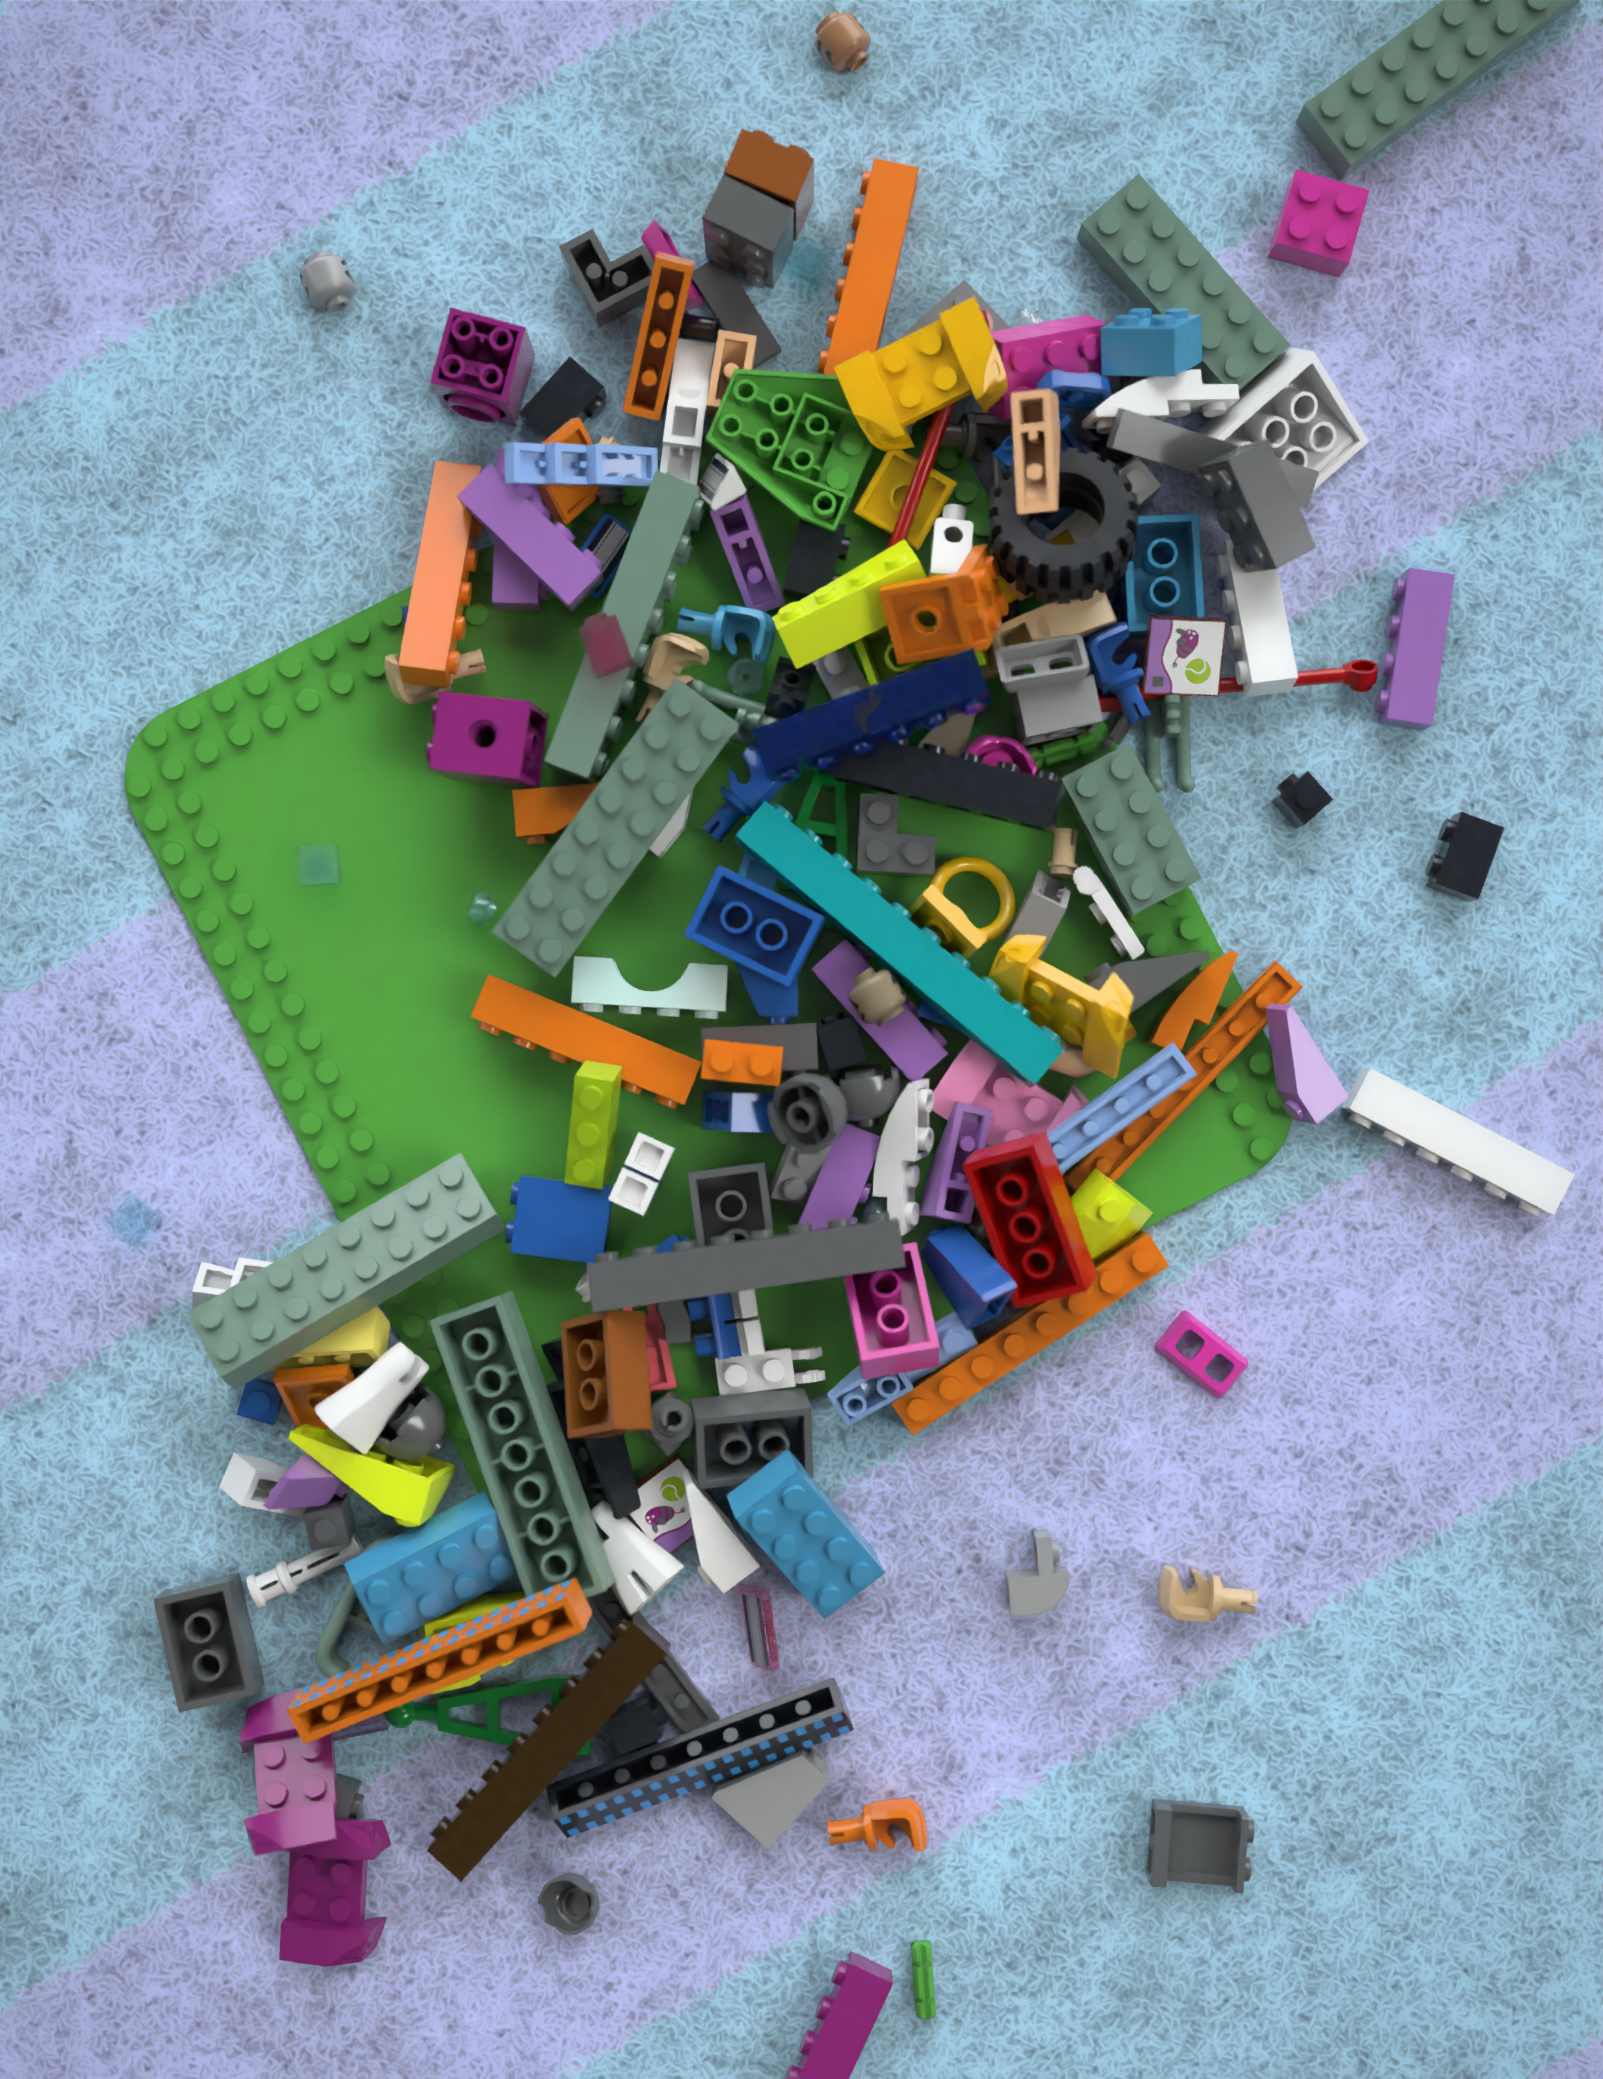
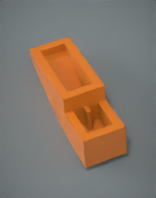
[1146,951,1239,1052]

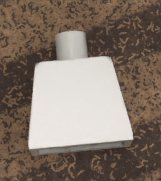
[928,504,974,577]

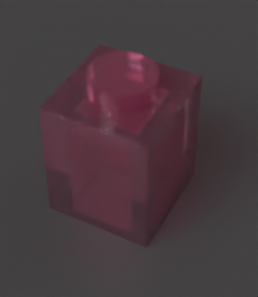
[578,613,634,679]

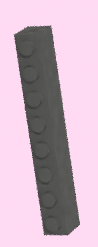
[586,1212,905,1312]

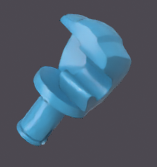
[677,605,775,665]

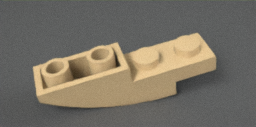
[970,590,1117,685]

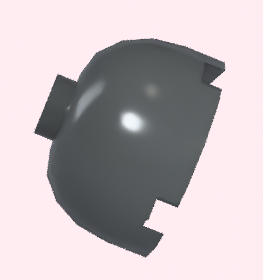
[822,1064,900,1127]
[767,1074,848,1155]
[374,1383,447,1461]

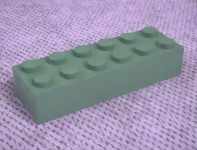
[1077,174,1290,393]

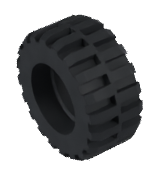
[989,447,1139,604]

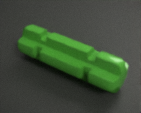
[1027,732,1096,769]
[911,1940,936,2019]

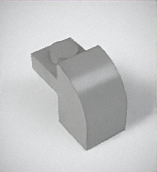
[1005,1529,1070,1617]

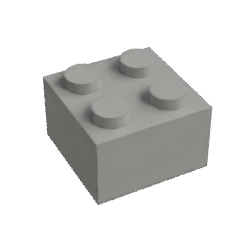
[1010,675,1103,747]

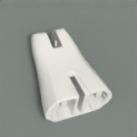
[315,1343,429,1455]
[591,1499,684,1617]

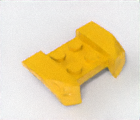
[833,296,1007,451]
[988,934,1134,1079]

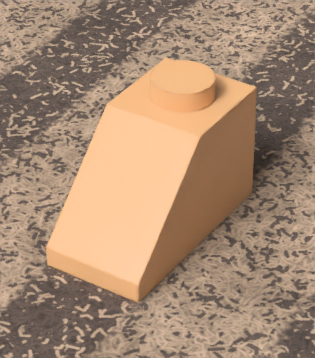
[706,330,757,418]

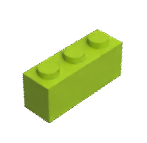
[565,1060,623,1190]

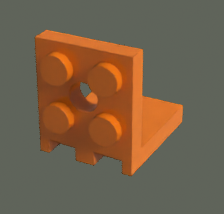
[879,544,1008,665]

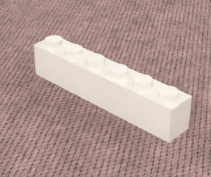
[1342,1068,1575,1217]

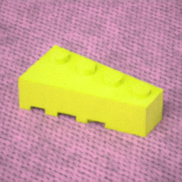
[772,539,927,669]

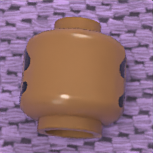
[815,11,871,72]

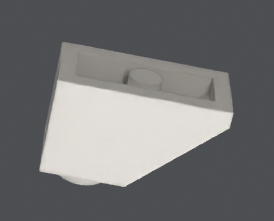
[219,1452,307,1517]

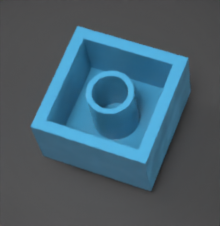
[1101,308,1202,377]

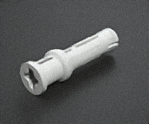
[246,1533,364,1608]

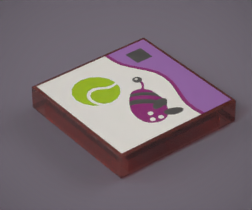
[1141,615,1227,697]
[628,1452,724,1554]

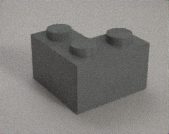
[559,229,654,328]
[856,793,936,878]

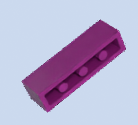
[784,1951,893,2079]

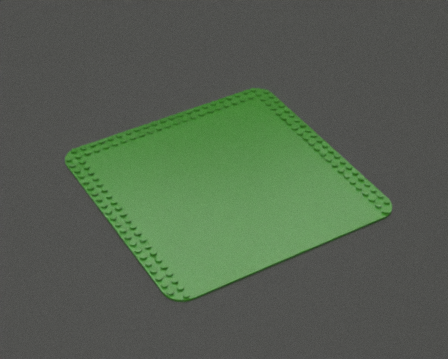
[124,418,1292,1513]

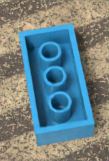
[726,1449,885,1619]
[344,1491,518,1645]

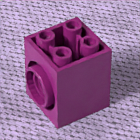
[430,307,536,427]
[426,691,549,789]

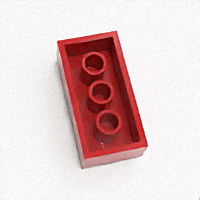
[962,1131,1097,1309]

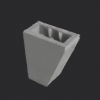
[995,869,1072,960]
[711,1749,830,1850]

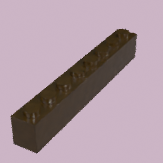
[427,1613,671,1882]

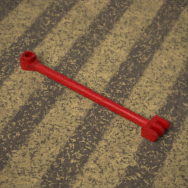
[887,308,993,549]
[1095,659,1378,712]

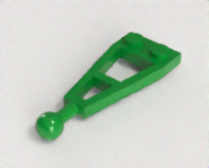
[773,722,849,931]
[386,1674,591,1755]

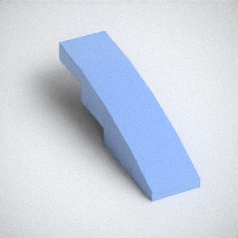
[504,442,658,487]

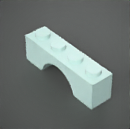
[571,956,729,1019]

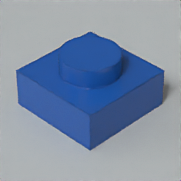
[236,1378,283,1425]

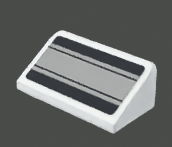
[698,453,747,511]

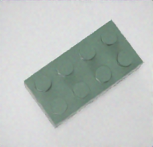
[1059,743,1202,918]

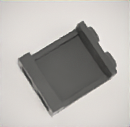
[1146,1798,1254,1893]

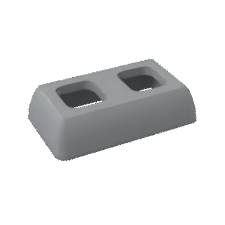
[994,634,1089,693]

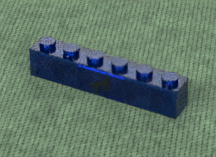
[752,648,993,783]

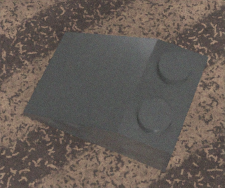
[1083,951,1211,1013]

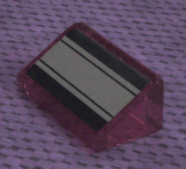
[741,1586,780,1671]

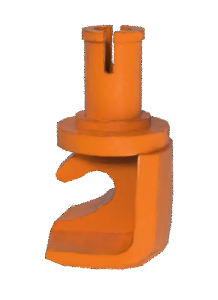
[827,1797,928,1852]

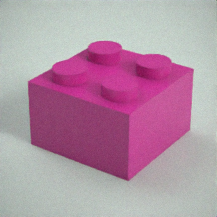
[1267,169,1370,278]

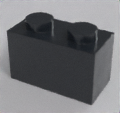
[519,357,607,441]
[783,519,851,600]
[1425,812,1505,902]

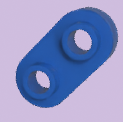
[1036,370,1112,410]

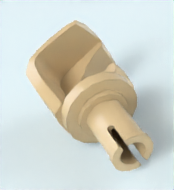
[635,633,710,724]
[384,649,486,704]
[1158,1564,1257,1622]

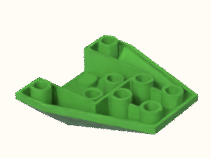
[706,369,874,532]

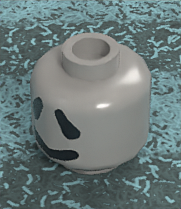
[300,251,356,313]

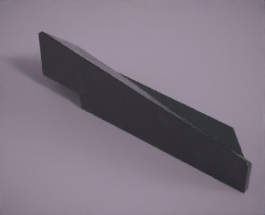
[541,1337,641,1520]

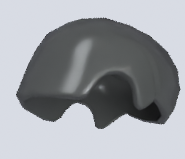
[538,1873,599,1935]

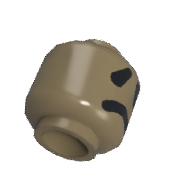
[848,967,906,1027]

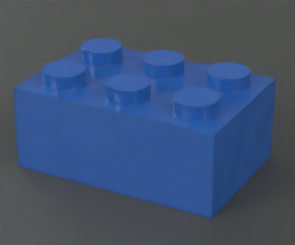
[684,865,826,990]

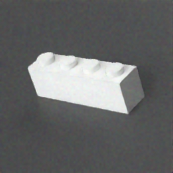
[1215,540,1298,697]

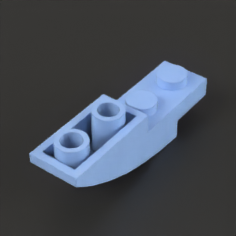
[828,1311,979,1427]

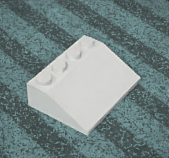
[1196,347,1369,491]

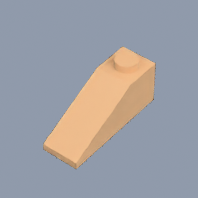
[1011,389,1060,515]

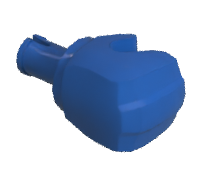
[1084,622,1151,725]
[702,746,785,843]

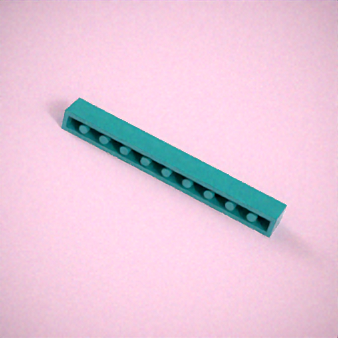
[735,801,1064,1089]

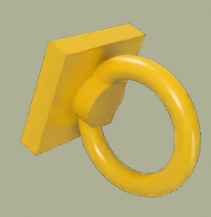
[907,856,1015,959]

